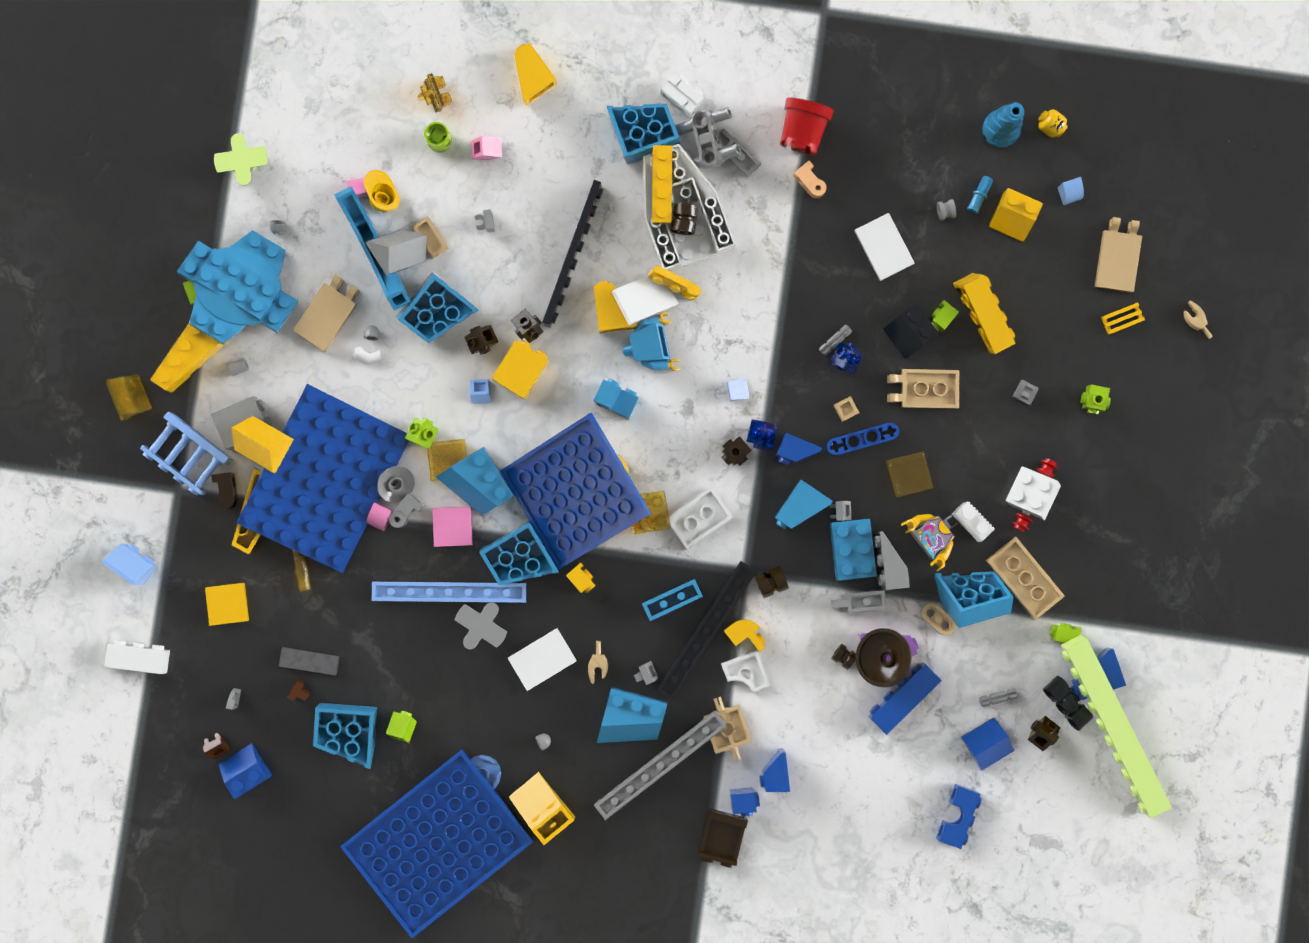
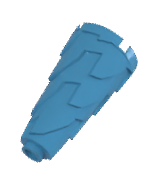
[982,102,1024,148]

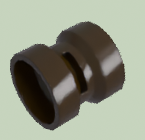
[831,643,856,670]

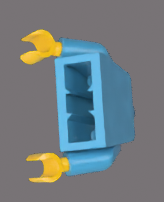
[622,312,680,371]

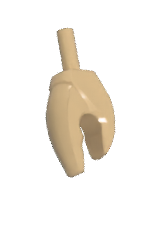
[1184,301,1213,339]
[588,641,608,684]

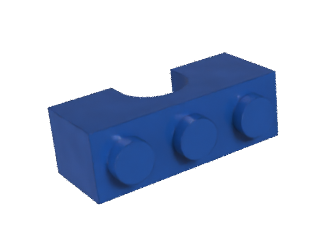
[936,784,982,849]

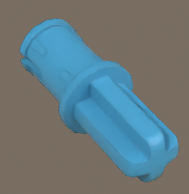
[967,176,993,214]

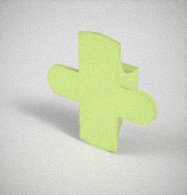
[214,134,268,185]

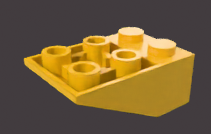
[509,772,575,845]

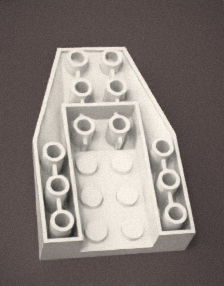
[643,144,736,271]

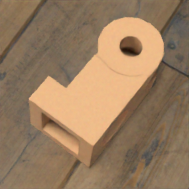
[793,161,826,199]

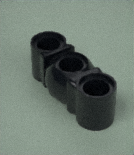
[1043,676,1093,731]

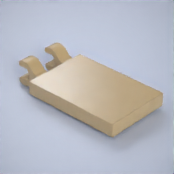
[1094,217,1142,293]
[293,275,360,352]
[887,369,959,409]

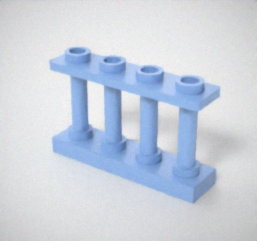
[140,412,233,496]

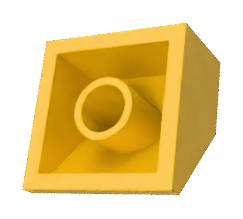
[989,188,1043,242]

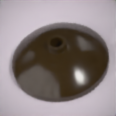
[855,628,912,687]

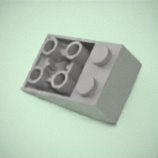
[872,531,910,590]

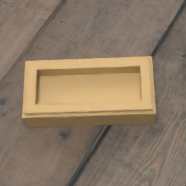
[412,216,449,259]

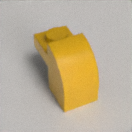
[723,619,766,652]

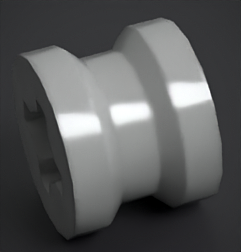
[937,199,956,221]

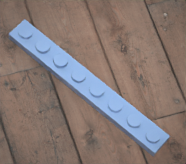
[372,582,527,603]

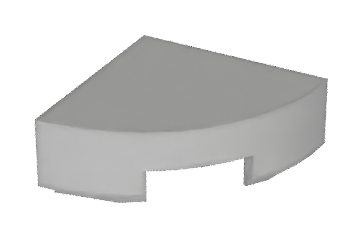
[226,688,241,710]

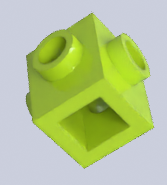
[1081,384,1111,415]
[405,417,439,450]

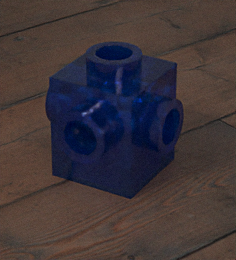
[830,342,864,375]
[746,420,778,450]

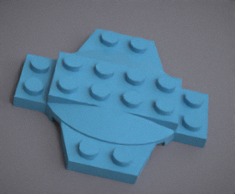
[177,230,298,345]

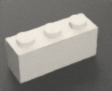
[104,640,170,674]

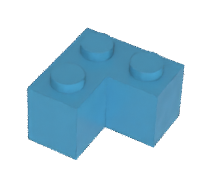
[593,378,639,419]

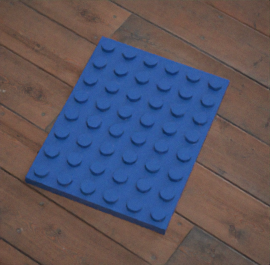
[236,384,409,573]
[340,749,534,938]

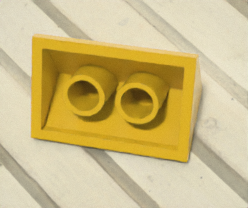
[231,416,294,474]

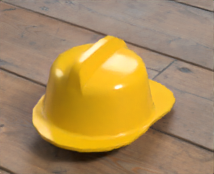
[363,170,400,213]

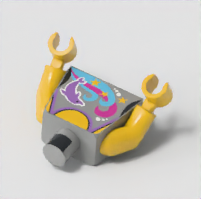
[901,514,958,571]

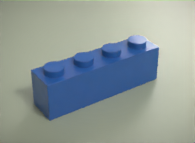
[868,663,942,735]

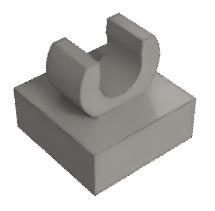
[475,209,495,232]
[1012,380,1039,406]
[830,501,852,521]
[634,661,659,685]

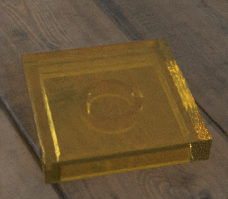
[427,439,467,481]
[886,451,933,498]

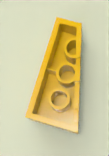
[952,273,1016,354]
[150,324,231,393]
[232,467,262,554]

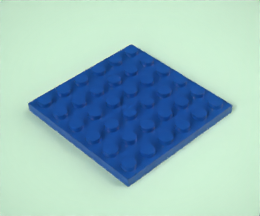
[500,413,652,570]

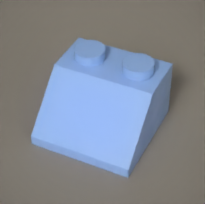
[101,543,158,585]

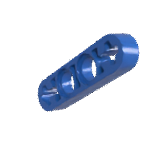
[826,423,899,456]

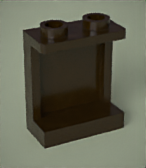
[698,808,748,868]

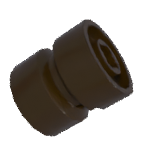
[671,203,699,235]
[755,565,789,598]

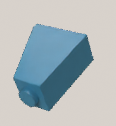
[774,480,833,530]

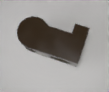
[211,472,238,509]

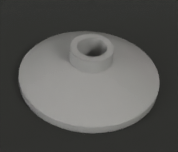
[377,466,415,503]

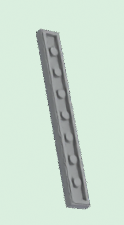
[594,710,727,820]

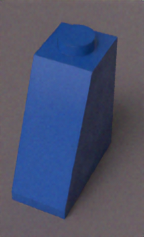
[1071,648,1126,700]

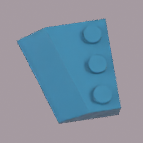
[607,104,680,165]
[396,272,479,343]
[436,447,514,515]
[479,521,559,585]
[934,572,1013,628]
[597,687,667,743]
[313,703,377,769]

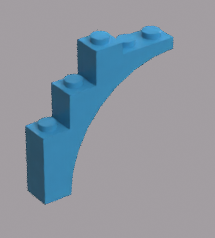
[334,186,411,311]

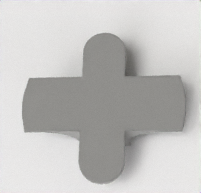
[455,602,507,649]

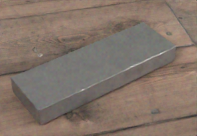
[279,647,340,676]

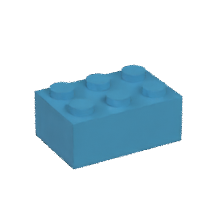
[829,519,877,581]

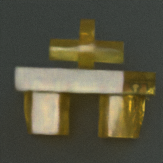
[418,73,452,113]

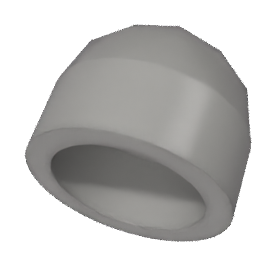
[270,220,286,235]
[364,325,380,341]
[535,734,551,751]

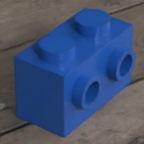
[730,787,760,817]

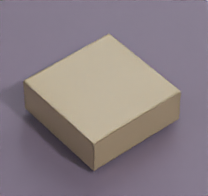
[833,396,859,422]

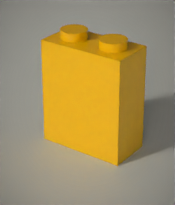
[491,339,549,400]

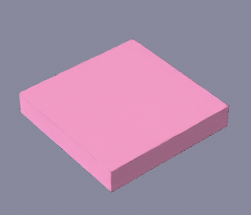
[432,507,473,547]

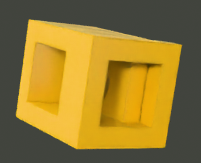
[566,563,596,593]

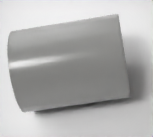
[227,358,249,376]

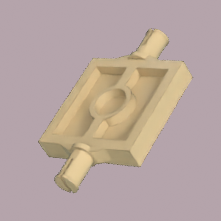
[703,696,752,762]

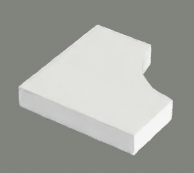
[721,650,771,693]

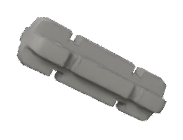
[819,325,852,356]
[979,688,1018,707]

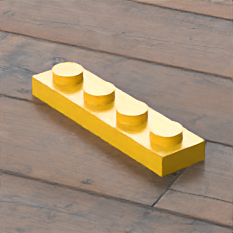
[652,145,672,224]

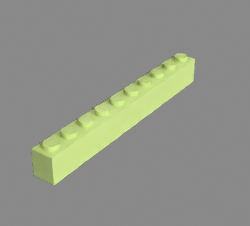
[1061,635,1172,818]

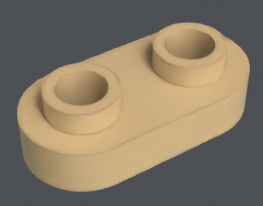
[921,603,956,635]

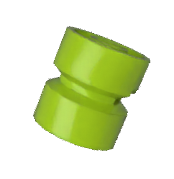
[424,122,452,152]

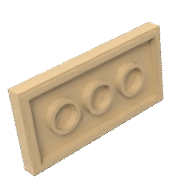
[985,536,1065,620]

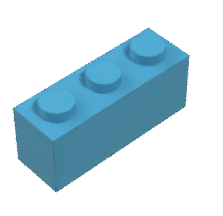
[642,579,703,621]

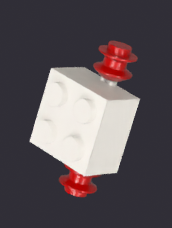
[1006,458,1061,532]

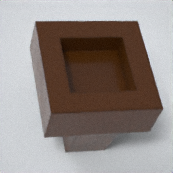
[287,678,310,702]
[202,732,230,759]

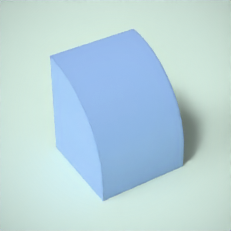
[1057,177,1084,205]

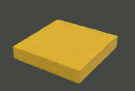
[205,583,249,626]

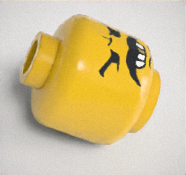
[1038,109,1067,138]

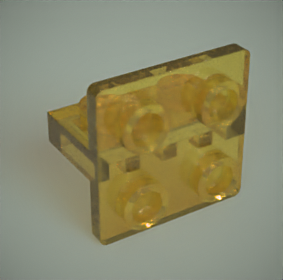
[106,374,152,421]
[632,491,671,535]

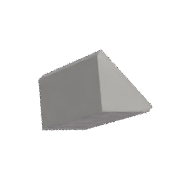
[366,229,427,276]

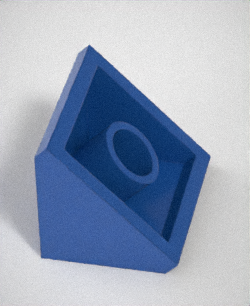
[961,717,1014,771]

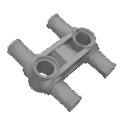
[675,107,741,169]

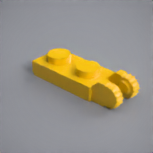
[647,265,701,301]

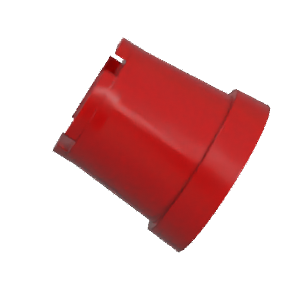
[779,97,834,155]

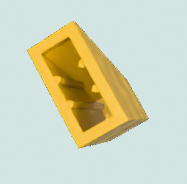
[514,42,557,106]
[594,281,637,333]

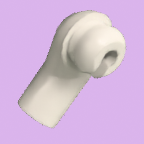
[354,347,383,364]

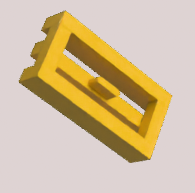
[1101,303,1145,335]

